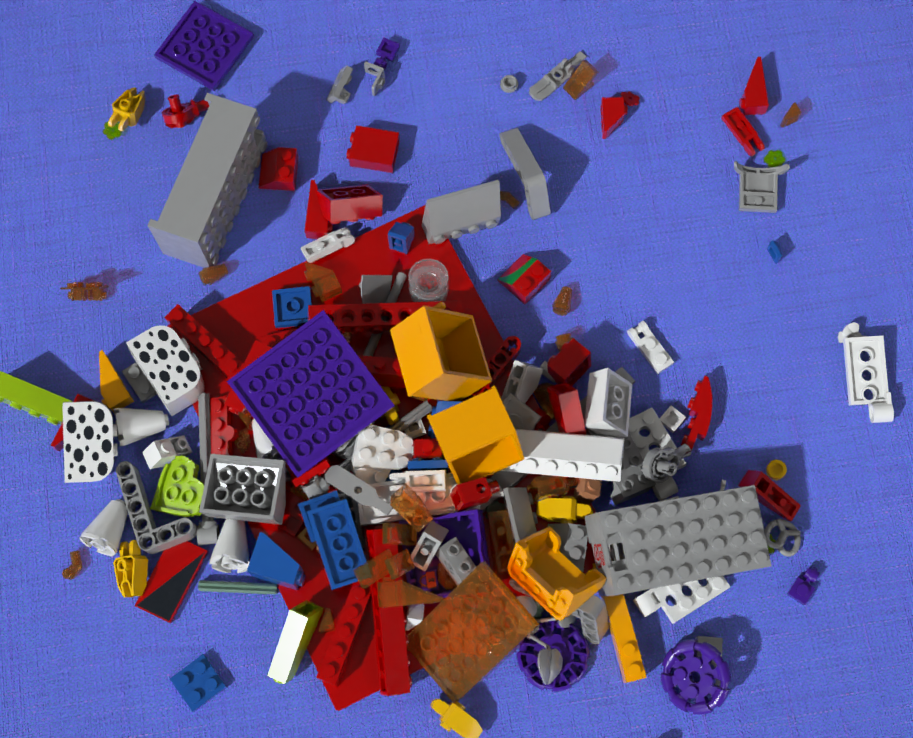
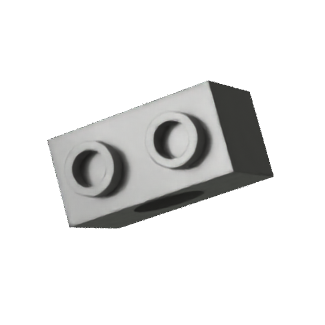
[408,520,449,571]
[436,537,479,588]

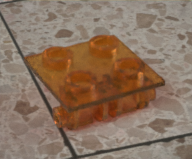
[61,282,108,301]

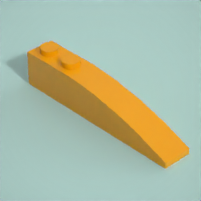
[592,559,647,683]

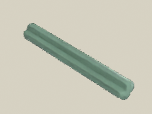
[198,580,278,595]

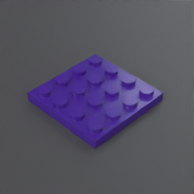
[154,0,254,91]

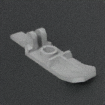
[529,51,586,101]
[325,465,394,516]

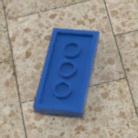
[307,499,371,590]

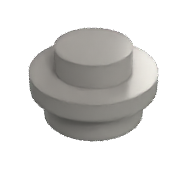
[500,75,518,93]

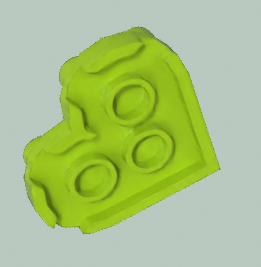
[150,456,205,517]

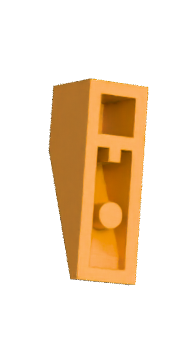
[99,350,134,413]

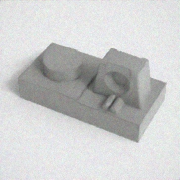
[326,65,353,104]

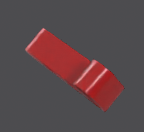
[469,336,521,398]

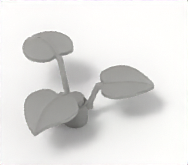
[505,596,577,685]

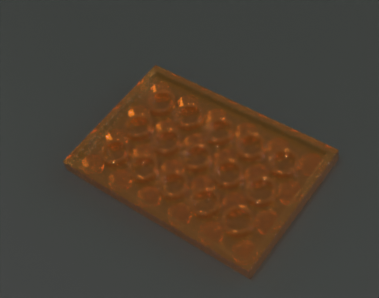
[407,561,540,704]

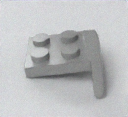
[734,161,790,213]

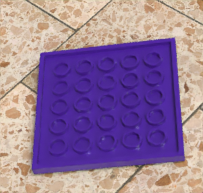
[227,310,395,478]

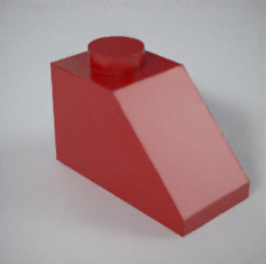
[600,97,628,139]

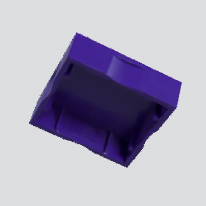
[399,509,493,602]

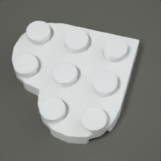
[351,425,414,484]

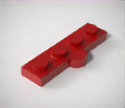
[210,395,238,456]

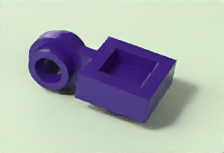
[374,37,400,71]
[786,566,820,606]

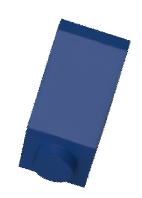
[388,222,415,254]

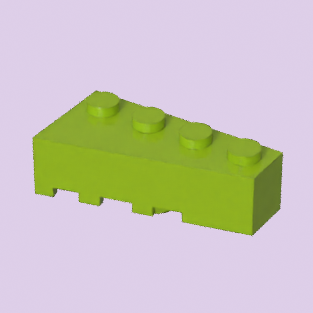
[0,371,72,426]

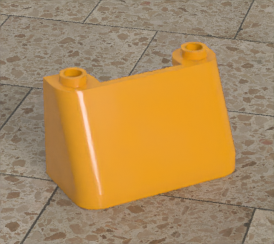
[507,526,607,620]

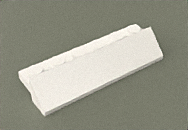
[501,429,624,482]

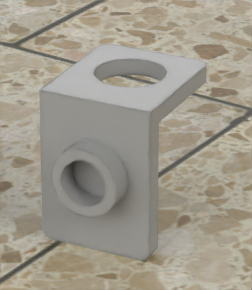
[364,61,385,96]

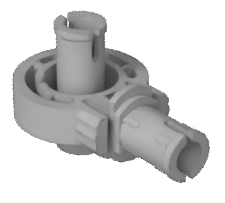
[640,444,691,483]

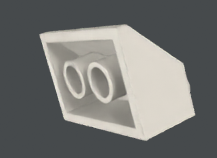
[584,368,632,437]

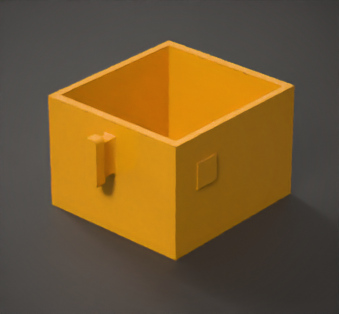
[390,302,492,402]
[427,386,525,485]

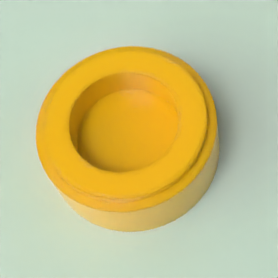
[766,459,787,480]

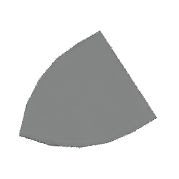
[359,275,392,304]

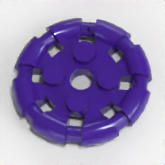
[517,620,590,692]
[661,640,731,715]

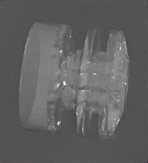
[408,259,449,302]

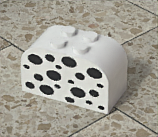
[126,326,205,416]
[63,401,118,483]

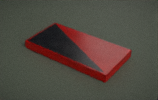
[135,541,208,624]

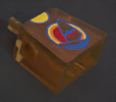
[527,475,577,505]

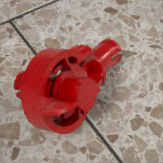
[162,94,209,128]

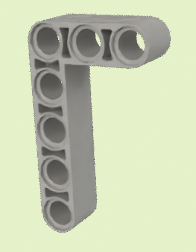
[499,128,551,220]
[116,461,197,554]
[509,577,609,644]

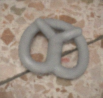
[764,518,801,557]

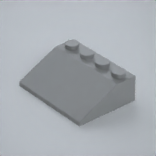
[422,180,501,244]
[199,454,286,525]

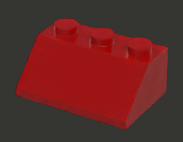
[316,184,383,224]

